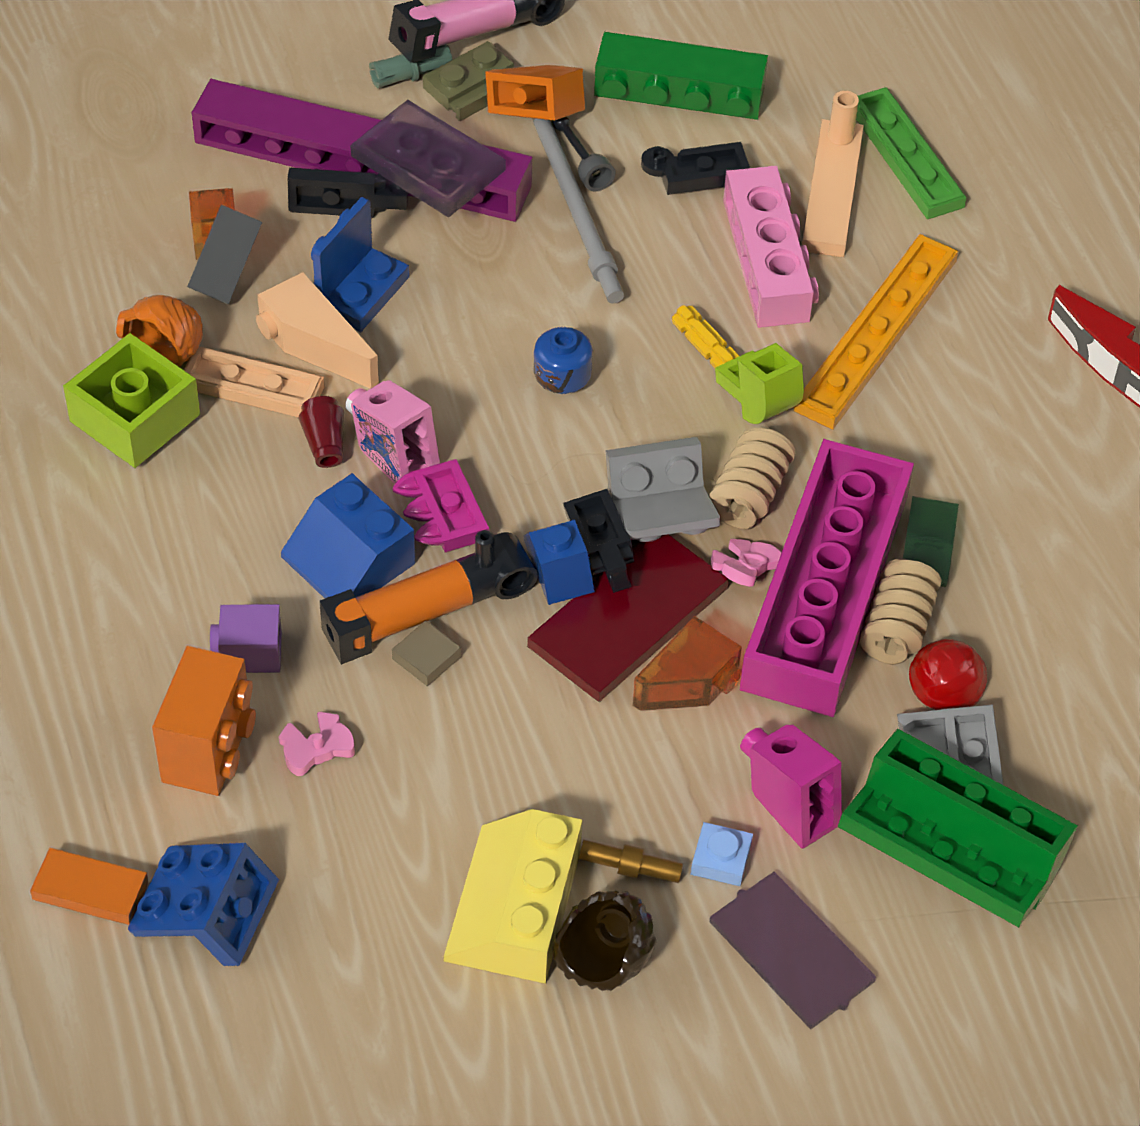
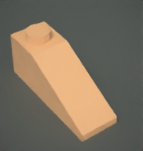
[256,272,379,389]

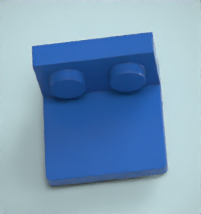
[311,197,409,333]
[128,843,279,966]

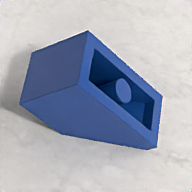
[523,520,595,605]

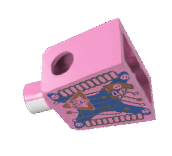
[346,380,440,484]

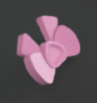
[711,539,781,587]
[279,712,355,776]

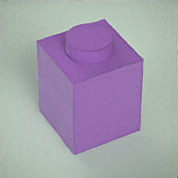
[210,604,282,673]

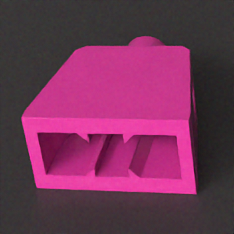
[740,725,842,849]

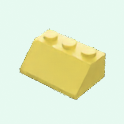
[444,809,583,984]

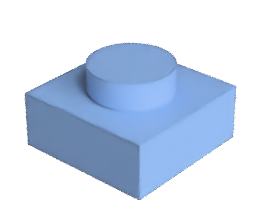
[691,822,753,887]

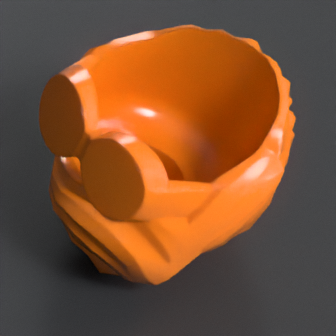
[116,295,203,367]

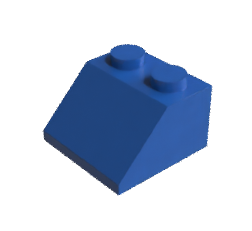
[281,473,415,598]

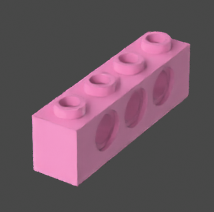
[723,166,819,328]

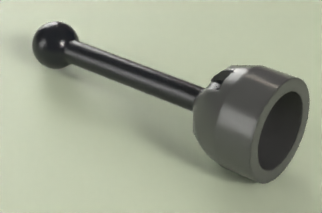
[553,116,616,192]

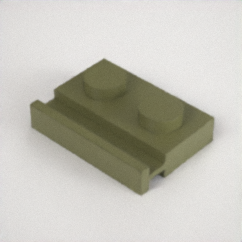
[423,41,514,121]

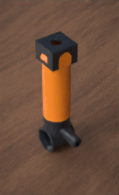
[319,530,538,665]

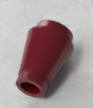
[298,396,344,468]

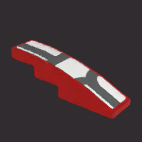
[1048,285,1140,408]

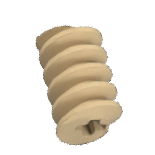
[709,428,796,529]
[859,559,942,665]

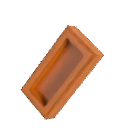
[30,847,148,925]

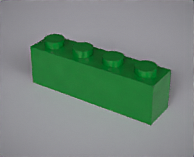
[594,32,768,120]

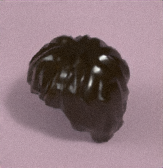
[552,890,657,991]

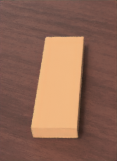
[184,346,324,417]

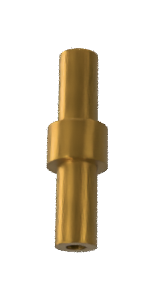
[579,839,683,883]

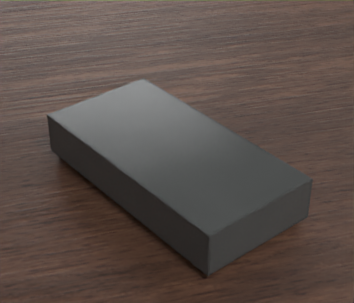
[187,205,262,304]

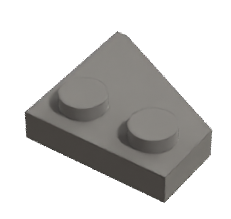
[897,705,1003,785]

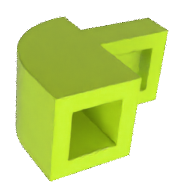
[715,343,804,424]

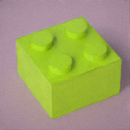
[63,333,200,468]

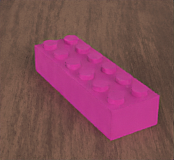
[739,439,914,717]

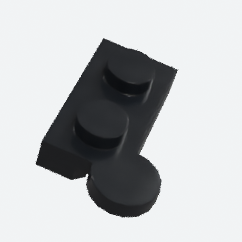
[641,142,750,195]

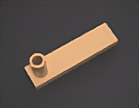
[802,91,864,257]

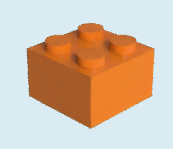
[152,646,256,796]

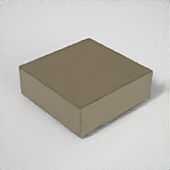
[392,620,461,686]

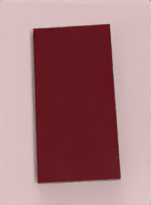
[527,534,728,702]

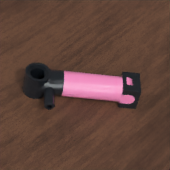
[388,0,565,63]

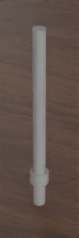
[533,118,624,303]

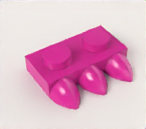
[392,459,489,553]

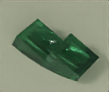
[902,496,959,587]

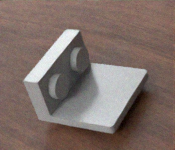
[605,437,720,542]

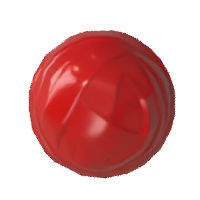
[909,639,987,710]

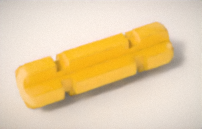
[672,305,739,368]

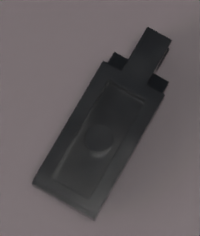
[287,167,409,218]
[563,489,635,593]

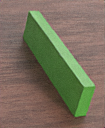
[856,87,967,220]

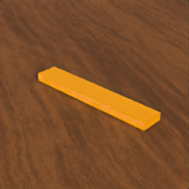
[793,234,958,430]

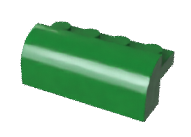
[838,728,1078,928]

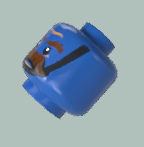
[533,327,593,394]

